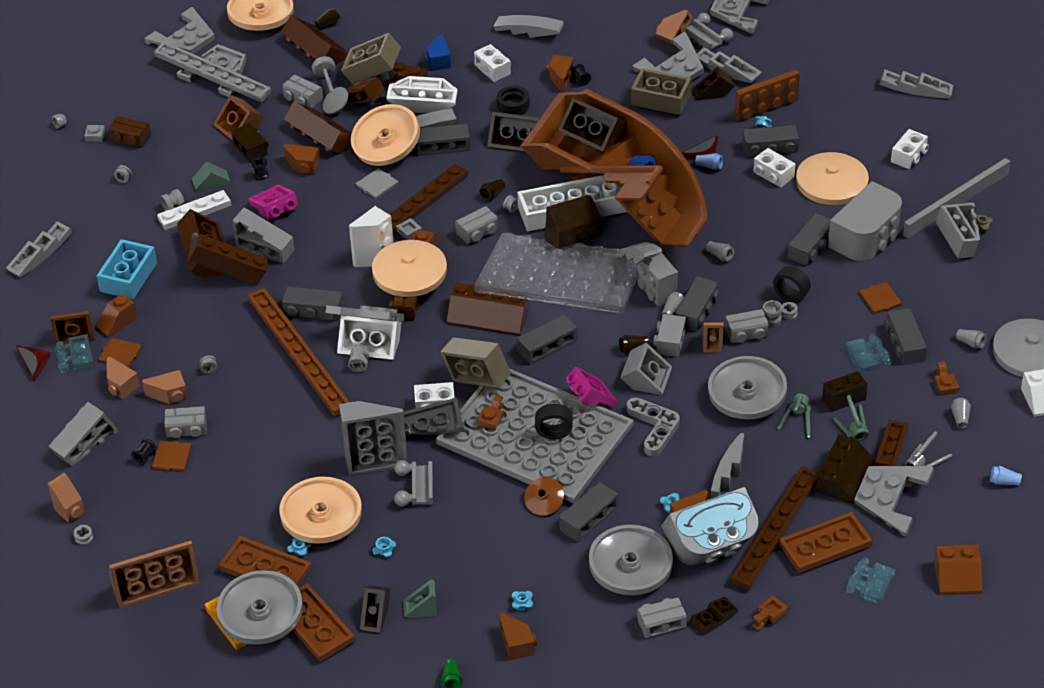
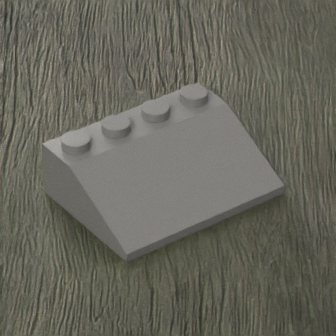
[339,401,408,476]

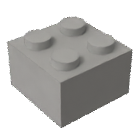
[638,252,678,307]

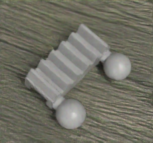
[685,13,733,51]
[394,460,433,507]

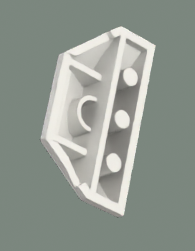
[386,76,458,113]

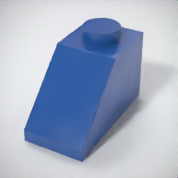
[425,34,451,71]

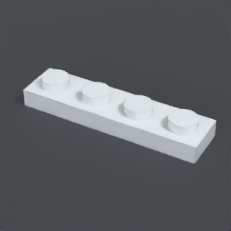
[157,190,231,230]

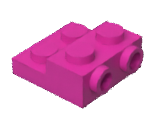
[248,184,299,220]
[566,366,618,408]

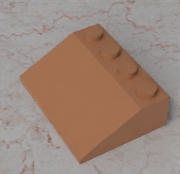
[109,541,200,608]

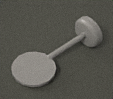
[312,56,348,115]

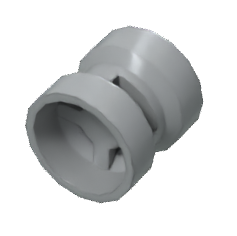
[160,189,184,211]
[763,300,782,327]
[348,345,370,372]

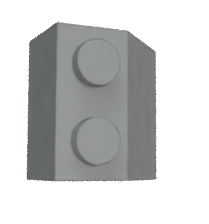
[620,343,672,395]

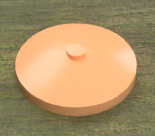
[227,0,294,31]
[351,104,420,166]
[796,152,869,205]
[372,240,447,297]
[279,477,362,543]

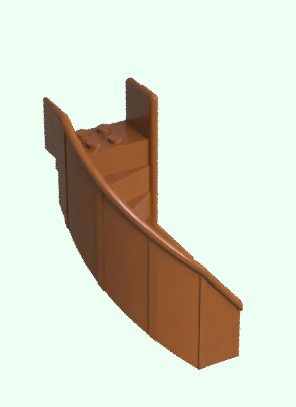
[520,89,707,247]

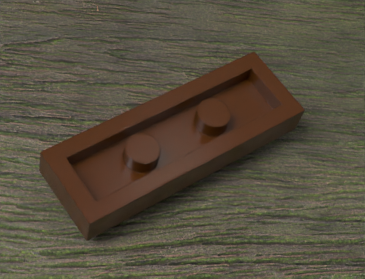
[875,419,908,466]

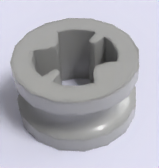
[114,165,132,183]
[503,195,518,213]
[781,302,798,320]
[199,355,218,374]
[74,525,93,545]

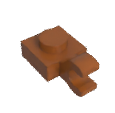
[934,361,960,396]
[477,395,504,430]
[752,595,788,631]

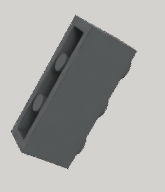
[416,124,470,156]
[742,125,799,157]
[787,213,831,266]
[676,276,720,332]
[282,286,344,321]
[884,308,927,365]
[517,315,577,365]
[559,482,619,542]

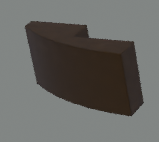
[690,596,738,635]

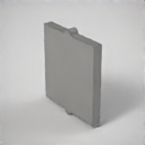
[356,168,399,199]

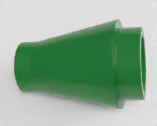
[441,659,462,688]

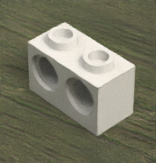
[474,44,511,82]
[891,129,929,169]
[753,148,795,187]
[414,382,454,408]

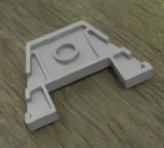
[710,0,770,34]
[145,7,215,54]
[632,32,704,81]
[177,44,247,97]
[326,305,404,322]
[854,466,934,537]

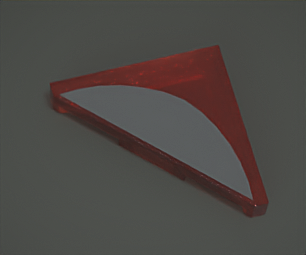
[682,136,718,160]
[16,345,51,381]

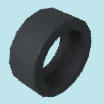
[497,86,530,115]
[773,266,811,303]
[535,403,573,440]

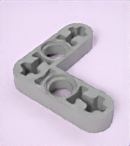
[627,398,680,457]

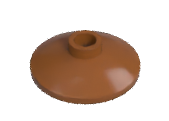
[524,477,564,516]

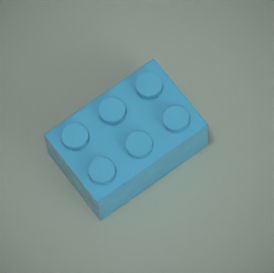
[97,239,157,300]

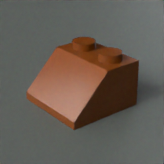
[213,95,264,139]
[50,311,95,346]
[934,545,982,595]

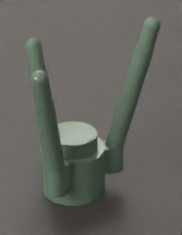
[777,393,811,439]
[834,395,869,442]

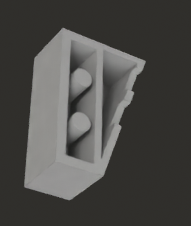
[936,203,980,258]
[233,207,295,264]
[49,402,119,466]

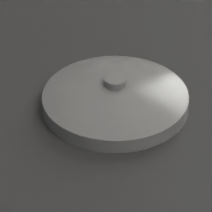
[993,318,1044,377]
[708,356,787,419]
[589,525,673,595]
[217,570,303,644]

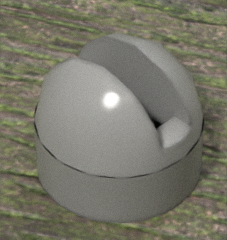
[52,114,67,129]

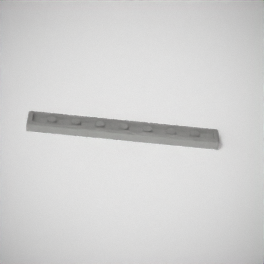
[154,41,272,103]
[903,158,1010,239]

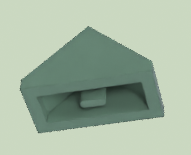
[192,161,231,192]
[403,579,437,618]

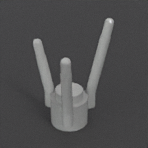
[905,431,953,467]

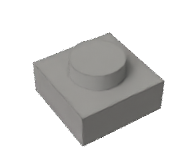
[84,125,105,142]
[396,218,422,240]

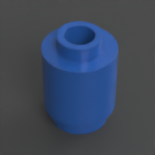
[629,156,656,166]

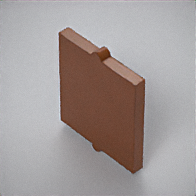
[859,282,902,314]
[98,338,142,368]
[152,441,192,472]

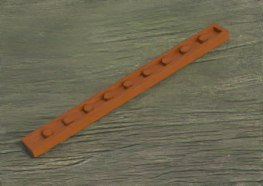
[248,288,349,417]

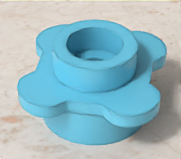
[755,116,772,128]
[660,493,680,513]
[287,537,312,557]
[372,537,396,557]
[512,591,533,611]

